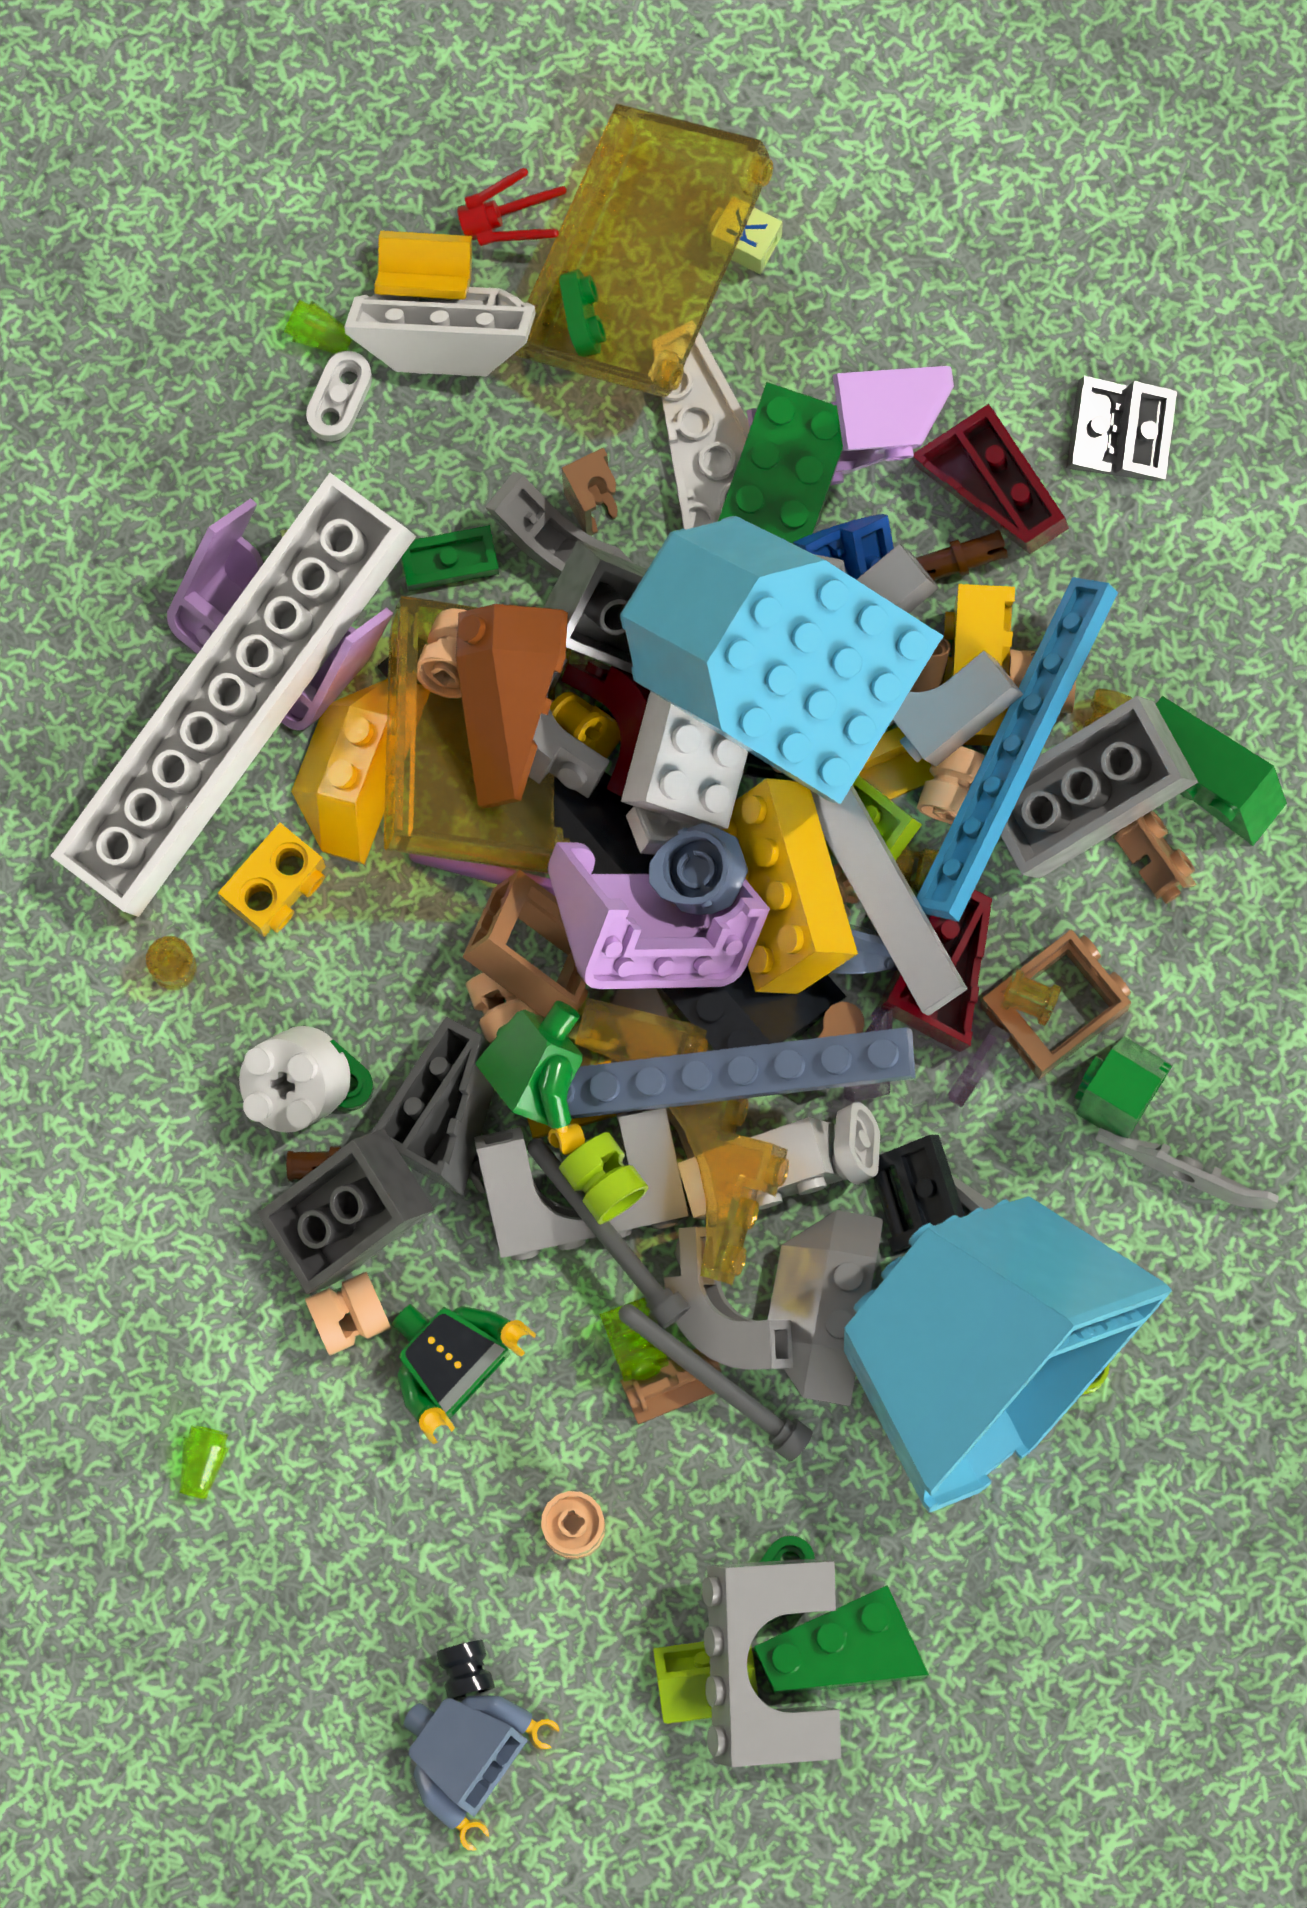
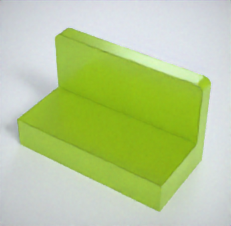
[653,1641,758,1724]

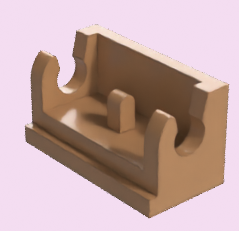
[562,447,618,536]

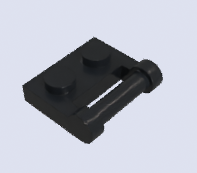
[873,1134,965,1253]

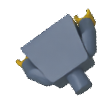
[404,1695,559,1851]

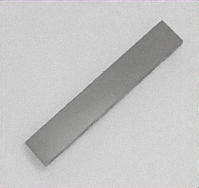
[811,785,967,1016]

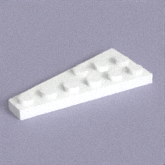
[653,322,750,530]

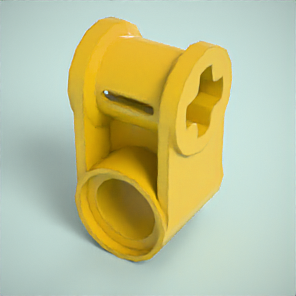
[550,692,621,759]

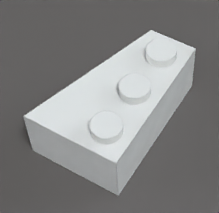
[677,1117,844,1225]

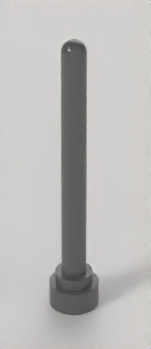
[527,1138,690,1329]
[619,1304,813,1462]

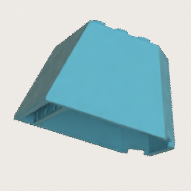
[620,516,943,804]
[844,1196,1173,1513]

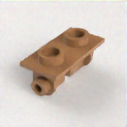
[1114,811,1197,904]
[620,1349,722,1425]

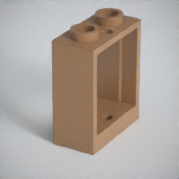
[463,870,588,1017]
[980,929,1131,1080]

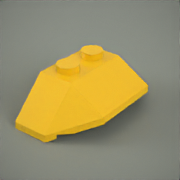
[291,679,430,864]

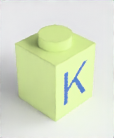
[708,197,782,275]

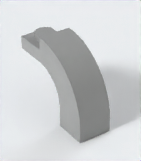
[485,472,633,578]
[529,658,610,798]
[664,1227,793,1370]

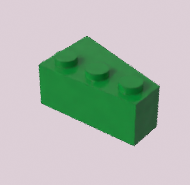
[1156,696,1287,846]
[1074,1036,1173,1138]
[754,1585,929,1695]

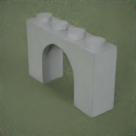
[857,544,1023,766]
[474,1108,689,1260]
[702,1559,841,1767]

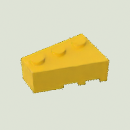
[943,584,1015,746]

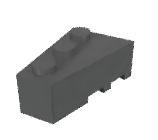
[371,1017,494,1196]

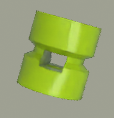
[559,1132,649,1224]

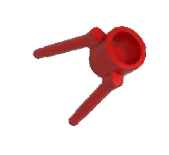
[457,168,567,247]

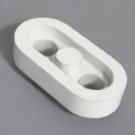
[306,351,372,441]
[832,1101,880,1185]

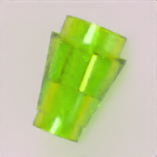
[284,299,353,354]
[179,1425,230,1499]

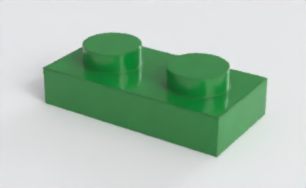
[402,525,499,591]

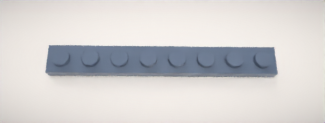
[567,1027,916,1119]

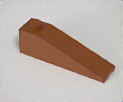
[456,604,568,809]

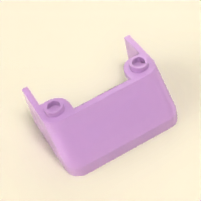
[747,366,954,486]
[167,498,393,730]

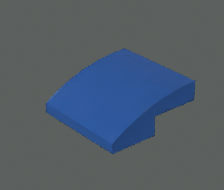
[793,514,894,580]

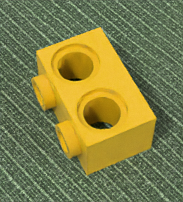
[218,822,326,937]

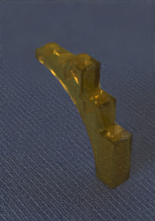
[575,998,789,1285]

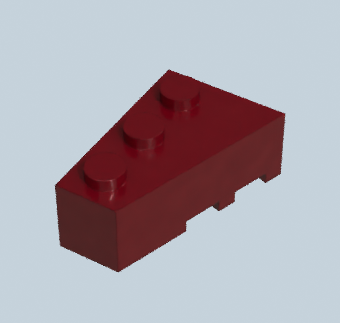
[912,404,1069,554]
[876,889,992,1052]

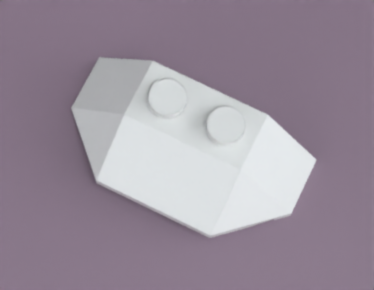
[344,287,535,377]

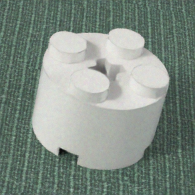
[239,1026,350,1133]

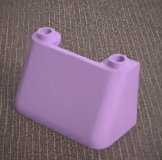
[548,842,770,989]

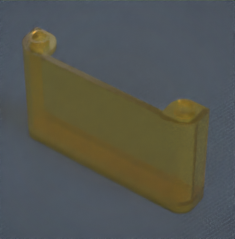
[515,103,773,397]
[384,595,571,874]

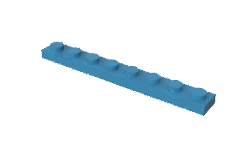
[916,577,1118,922]

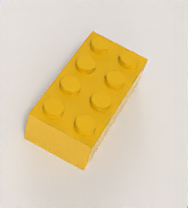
[721,778,858,994]

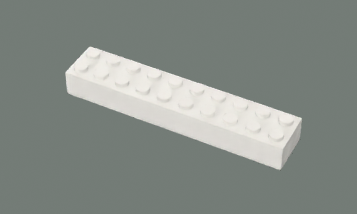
[51,473,416,917]

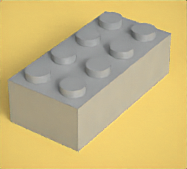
[1001,696,1198,879]

